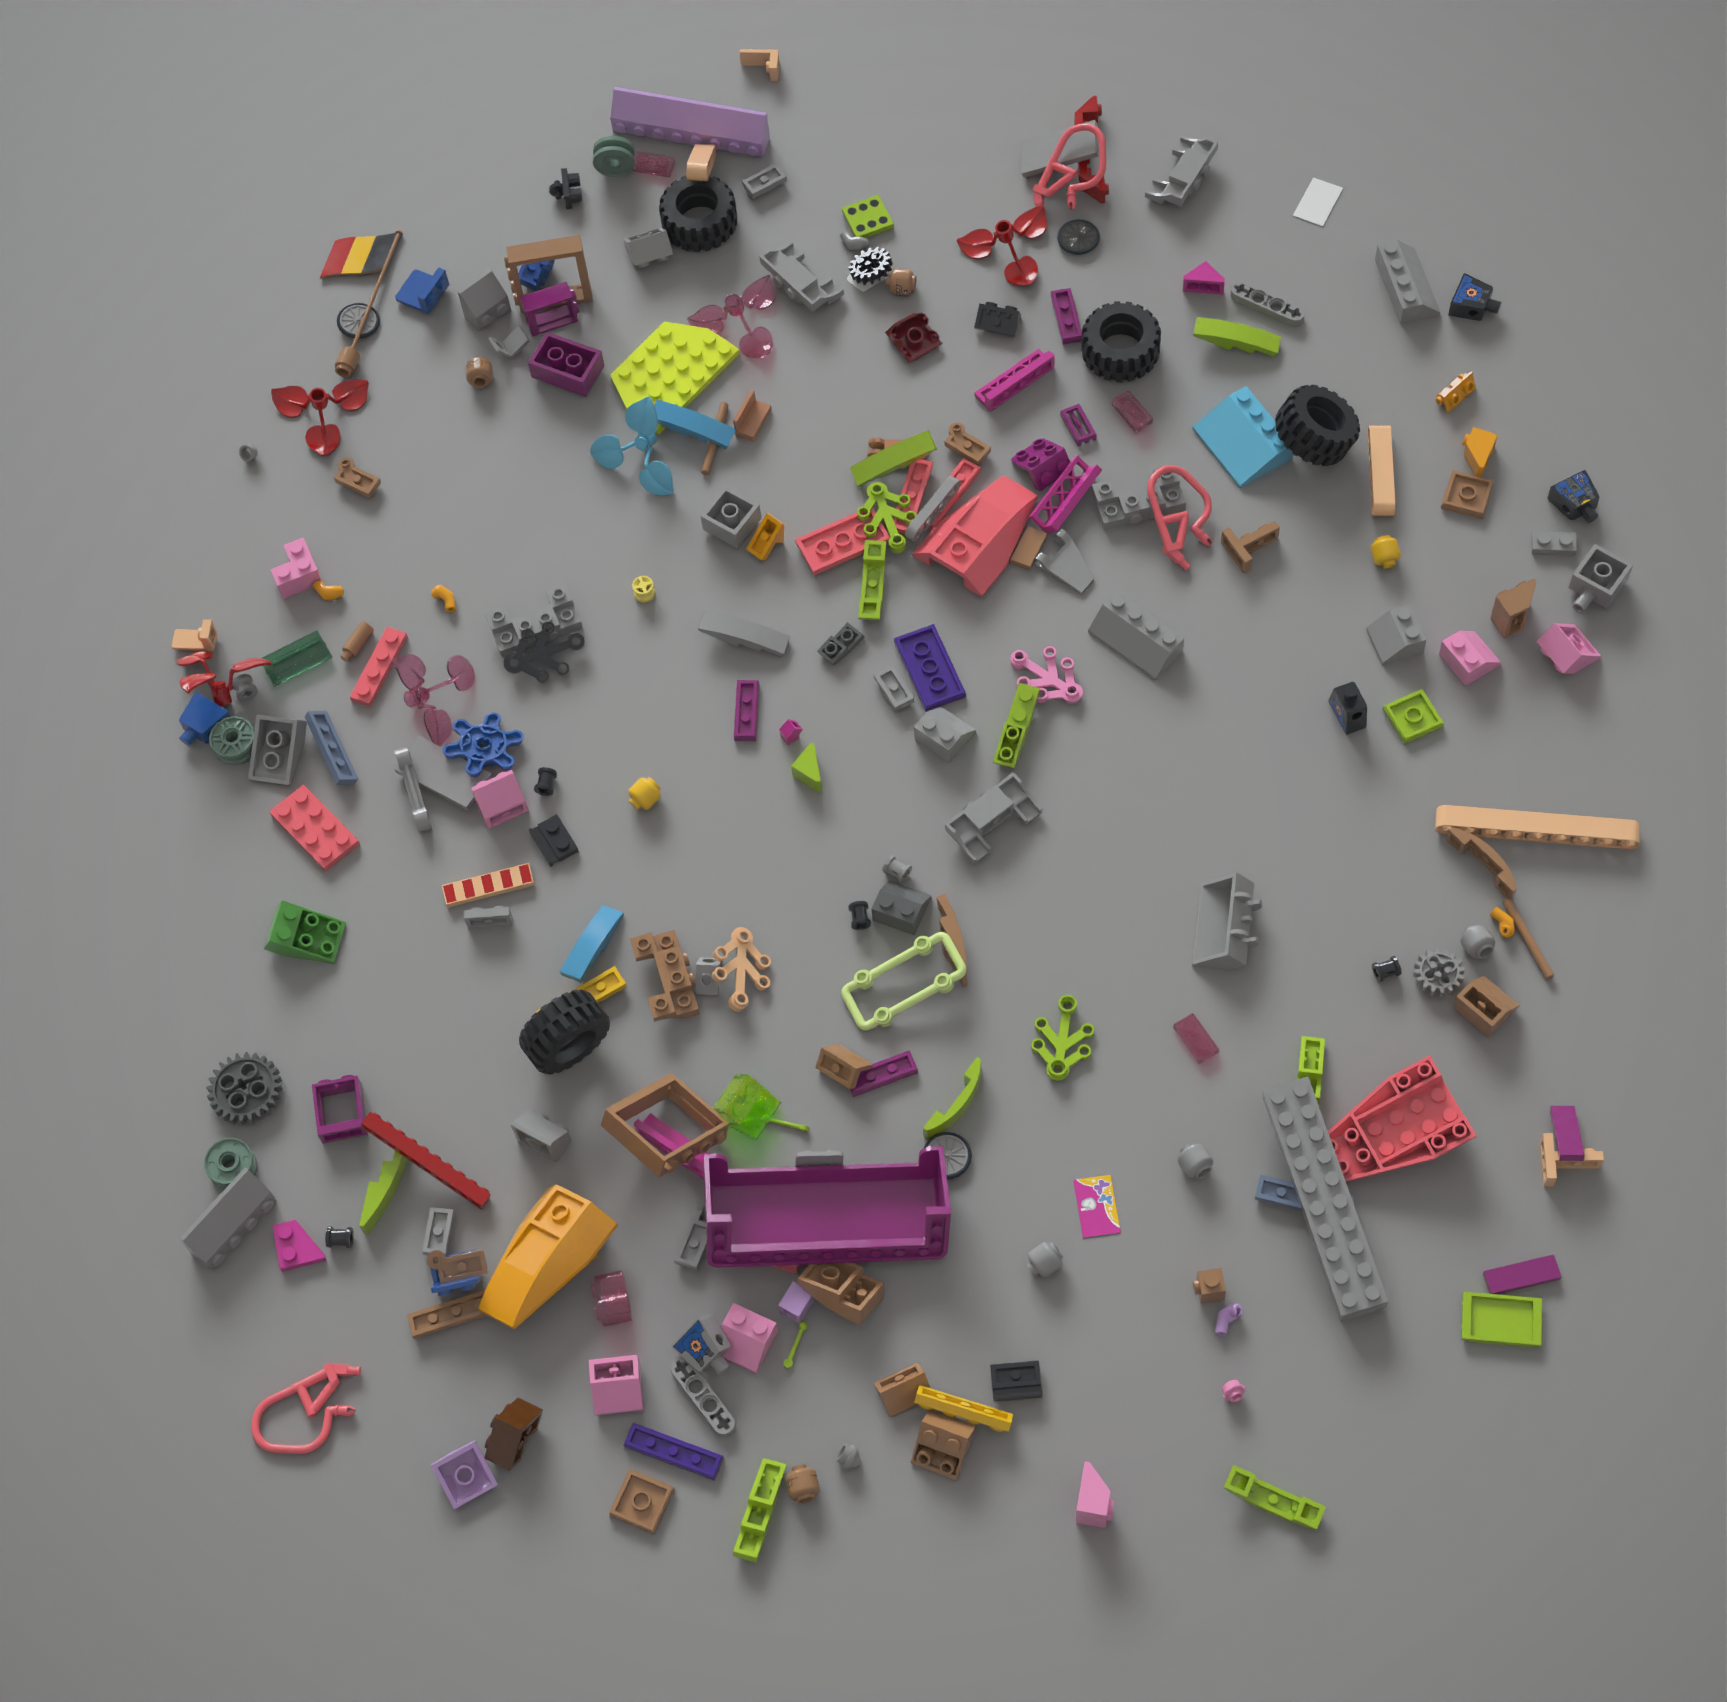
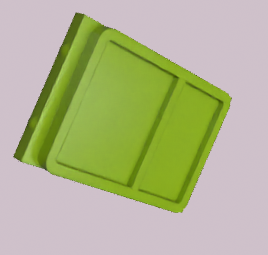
[1461,1292,1543,1347]

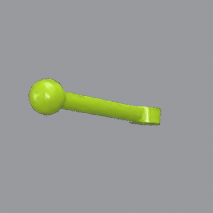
[762,1115,809,1132]
[783,1321,808,1369]

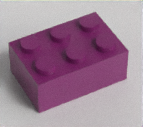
[528,332,605,397]

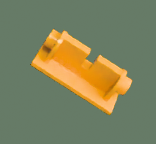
[1435,372,1476,413]

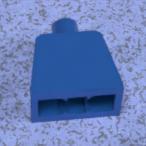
[179,692,231,746]

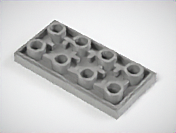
[1021,120,1098,178]
[394,736,492,811]

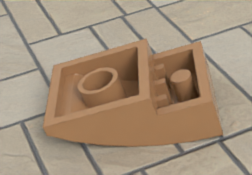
[797,1263,884,1325]

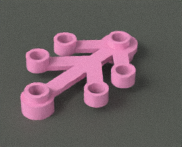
[1011,646,1083,704]

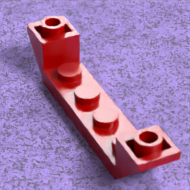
[1074,96,1109,204]

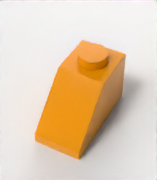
[1462,427,1498,477]

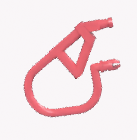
[1033,123,1106,210]
[1147,465,1212,571]
[251,1363,361,1454]

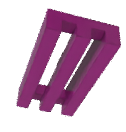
[1060,404,1097,446]

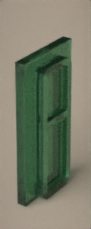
[262,630,333,687]

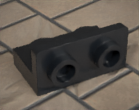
[974,302,1021,337]

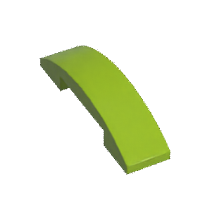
[858,540,886,620]
[923,1057,981,1139]
[1223,1465,1326,1530]

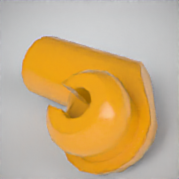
[313,580,344,600]
[431,585,456,612]
[1490,907,1515,938]

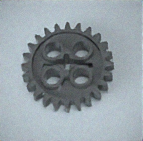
[206,1052,283,1125]

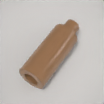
[340,621,374,662]

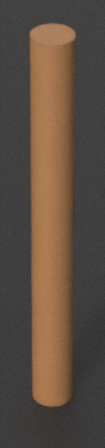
[701,402,729,475]
[1502,898,1554,980]

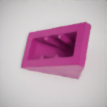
[1182,261,1225,295]

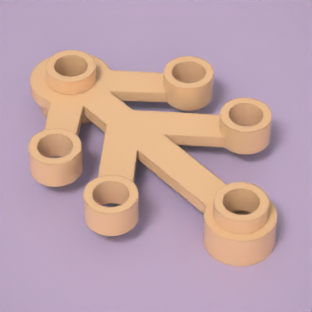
[712,927,771,1012]

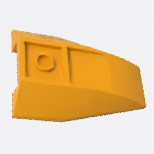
[478,1184,618,1330]

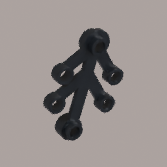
[504,621,585,683]

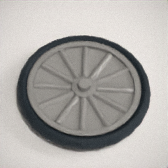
[337,303,380,339]
[923,1132,972,1179]

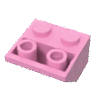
[471,770,529,829]
[589,1355,644,1416]

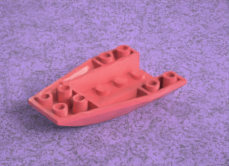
[912,475,1038,597]
[1328,1055,1477,1182]

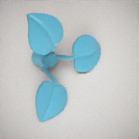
[590,396,674,495]

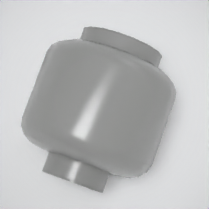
[1460,925,1496,959]
[1178,1143,1213,1179]
[1027,1242,1064,1278]

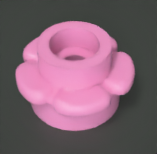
[1222,1380,1246,1402]

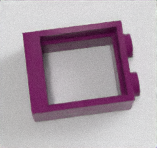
[520,281,580,337]
[312,1075,368,1144]

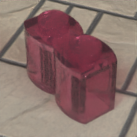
[591,1270,632,1326]

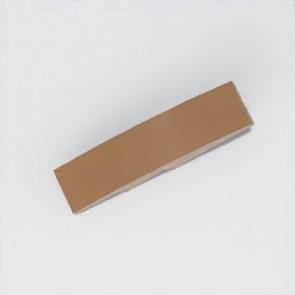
[937,893,967,988]

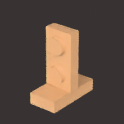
[1540,1133,1604,1187]

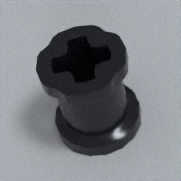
[534,767,557,796]
[848,901,871,930]
[1372,956,1402,983]
[325,1226,354,1248]

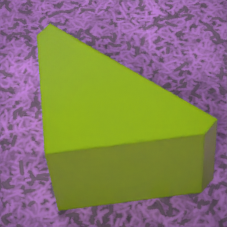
[791,743,822,792]

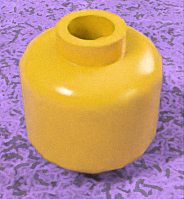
[1370,535,1401,569]
[628,777,661,810]

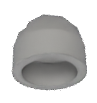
[239,444,258,462]

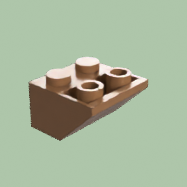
[1490,579,1536,638]
[1453,976,1520,1038]
[910,1409,976,1480]

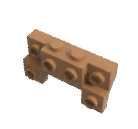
[630,930,700,1022]

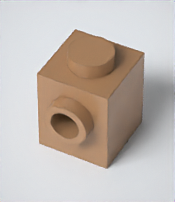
[1193,1268,1226,1304]

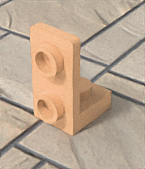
[739,49,780,81]
[172,619,218,651]

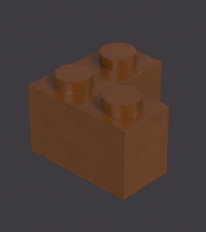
[484,1398,543,1471]

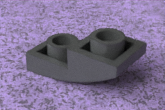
[817,622,865,665]

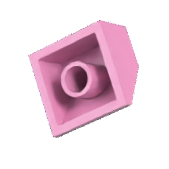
[1537,623,1602,674]
[1439,631,1501,686]
[721,1303,779,1374]
[1076,1461,1115,1528]

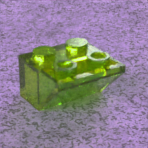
[713,1074,782,1140]

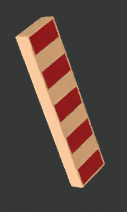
[442,863,535,908]

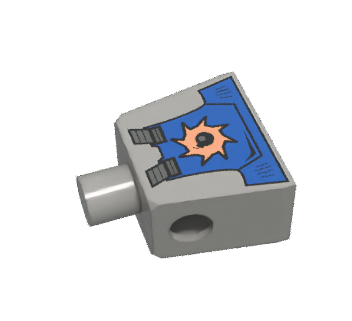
[672,1313,731,1376]

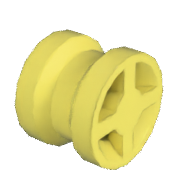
[632,576,655,603]

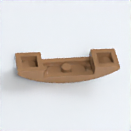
[1446,827,1517,900]

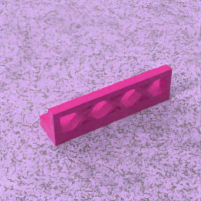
[974,349,1055,412]
[1029,455,1102,534]
[634,1113,710,1180]

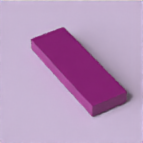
[1051,288,1082,345]
[734,680,759,741]
[850,1050,918,1097]
[1550,1106,1585,1161]
[1483,1254,1562,1294]

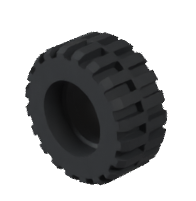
[659,175,738,252]
[1081,301,1161,382]
[1275,385,1360,466]
[519,990,610,1075]

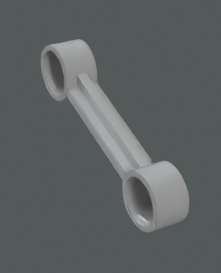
[395,747,432,832]

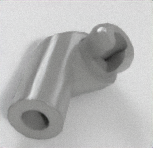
[840,231,869,251]

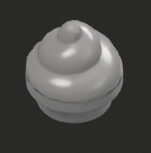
[836,1444,862,1469]

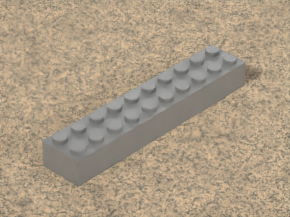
[1262,1076,1388,1322]

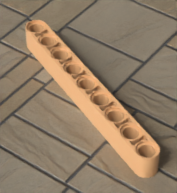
[1435,805,1640,849]

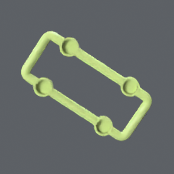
[841,932,967,1031]

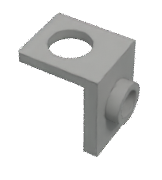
[488,326,530,360]
[695,957,722,995]

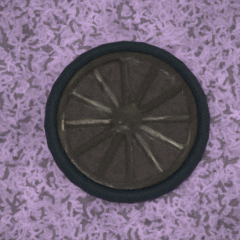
[1057,219,1100,255]

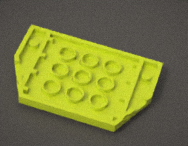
[610,321,740,435]

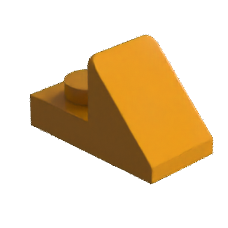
[746,513,784,561]

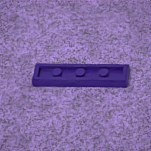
[624,1423,724,1481]

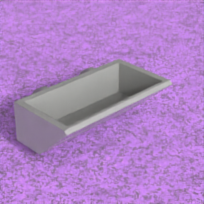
[1192,872,1262,970]

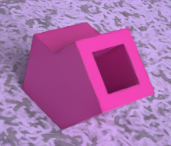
[779,719,803,745]

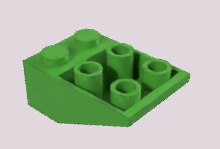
[264,900,346,964]

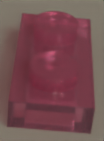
[632,151,675,178]
[1112,390,1153,433]
[1173,1013,1219,1064]

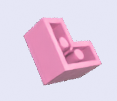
[271,538,322,599]

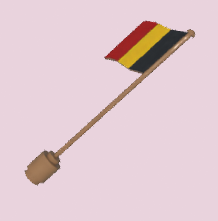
[320,230,403,378]

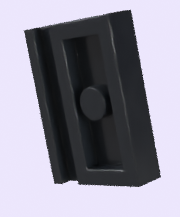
[529,814,579,867]
[990,1360,1042,1402]

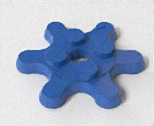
[443,712,524,777]

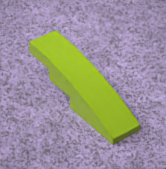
[1193,317,1281,357]
[850,430,937,487]
[1297,1036,1325,1105]
[359,1151,408,1234]
[733,1458,787,1563]

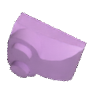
[431,1441,498,1509]

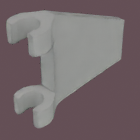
[1034,529,1094,595]

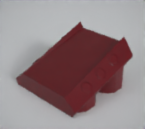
[885,313,943,363]

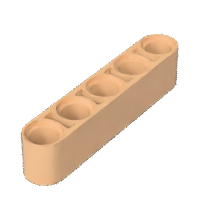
[686,144,716,181]
[1368,426,1395,516]

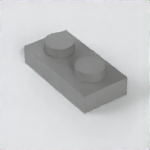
[742,163,787,199]
[1531,531,1577,555]
[874,665,914,712]
[464,906,512,928]
[422,1207,455,1256]

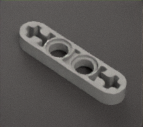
[1230,281,1305,327]
[905,476,961,542]
[671,1357,736,1437]

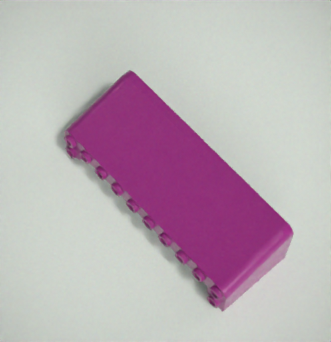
[704,1146,951,1268]

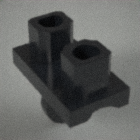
[549,168,582,210]

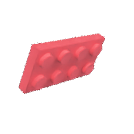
[795,508,890,576]
[269,784,360,872]

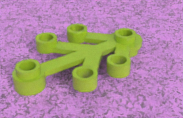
[857,482,917,553]
[1031,995,1094,1081]

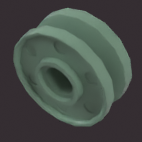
[593,136,635,177]
[209,716,254,765]
[204,1138,257,1190]

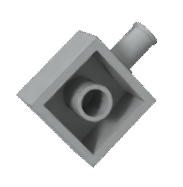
[1569,544,1633,613]

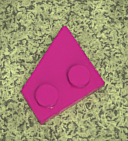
[272,1220,327,1272]

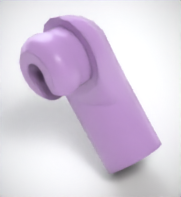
[1215,1304,1243,1336]

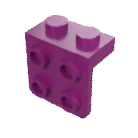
[1011,438,1070,491]

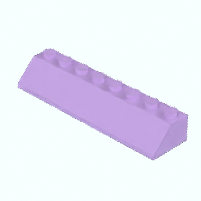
[610,87,770,157]

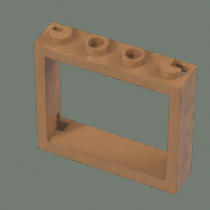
[504,235,593,313]
[601,1073,730,1177]

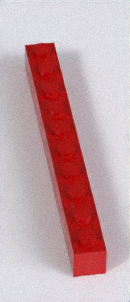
[361,1112,491,1210]

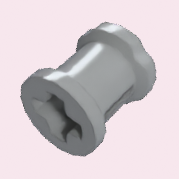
[882,855,912,883]

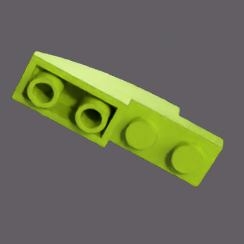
[993,683,1040,769]

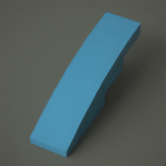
[654,400,736,449]
[560,905,624,983]

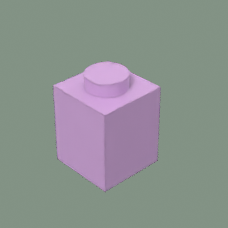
[778,1281,815,1323]

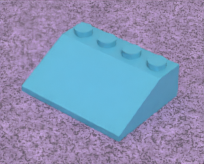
[1193,386,1293,488]

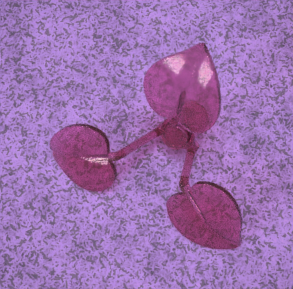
[687,275,776,358]
[391,654,475,747]

